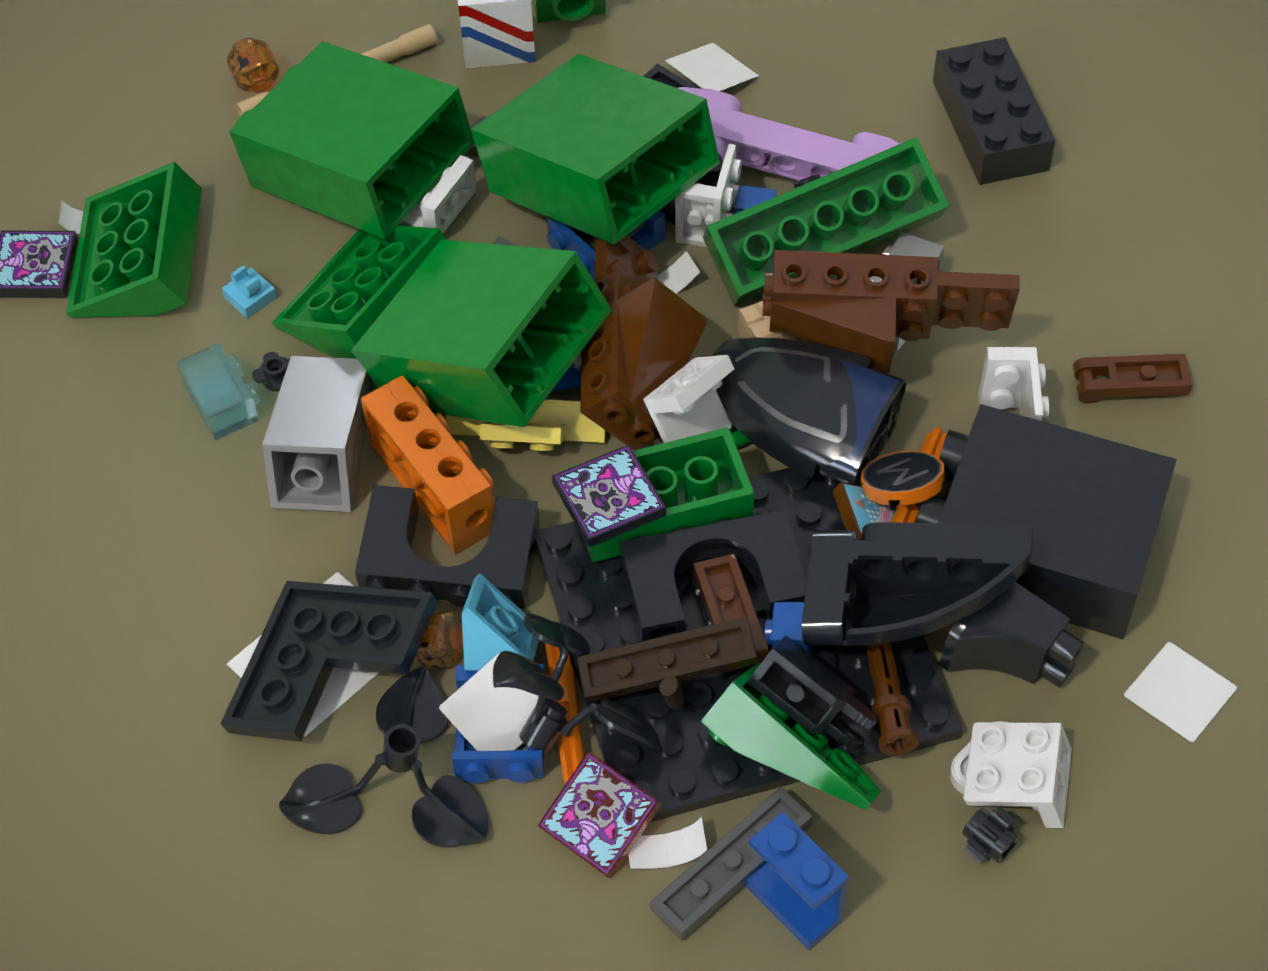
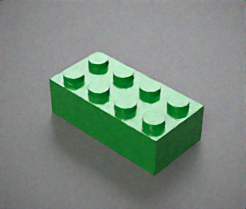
[568,427,754,562]

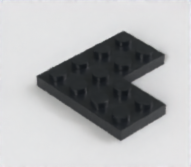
[220,581,438,742]

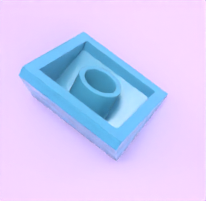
[462,573,539,670]

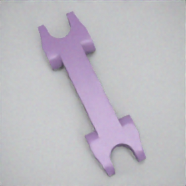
[678,87,900,181]

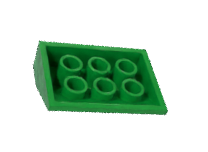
[66,162,202,318]
[272,226,446,359]

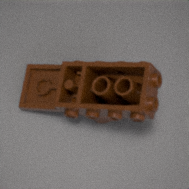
[580,234,707,450]
[762,250,1020,373]

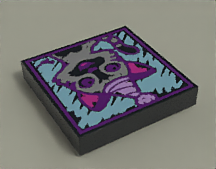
[0,230,78,298]
[552,444,666,548]

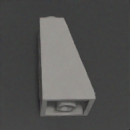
[262,356,372,512]

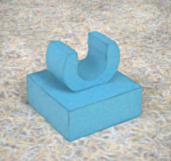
[221,265,277,319]

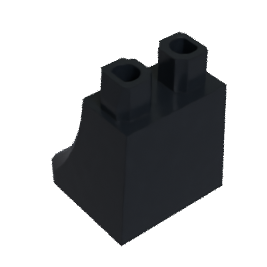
[939,582,1085,688]

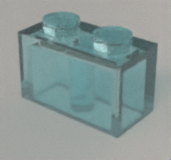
[176,343,260,440]

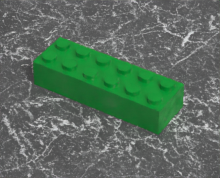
[703,137,949,306]

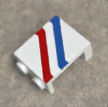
[458,0,536,69]

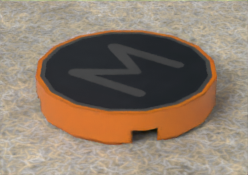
[861,450,945,506]

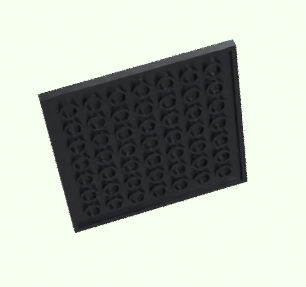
[536,466,963,828]

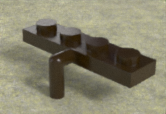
[577,617,758,710]

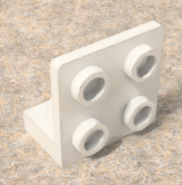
[675,144,742,247]
[400,155,477,234]
[978,347,1049,421]
[643,355,734,443]
[963,722,1072,828]

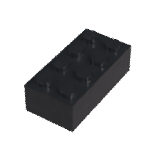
[933,37,1056,185]

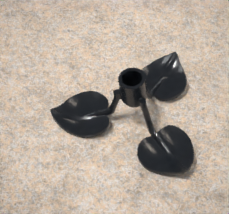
[493,613,663,757]
[279,666,488,848]

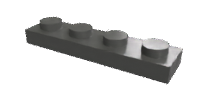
[650,786,813,940]

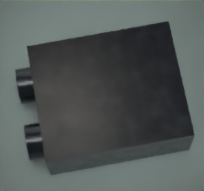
[916,404,1177,639]

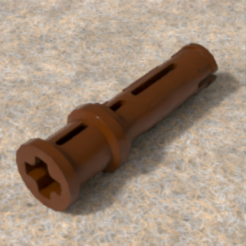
[865,643,919,756]

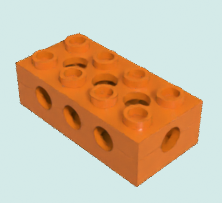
[361,375,495,555]

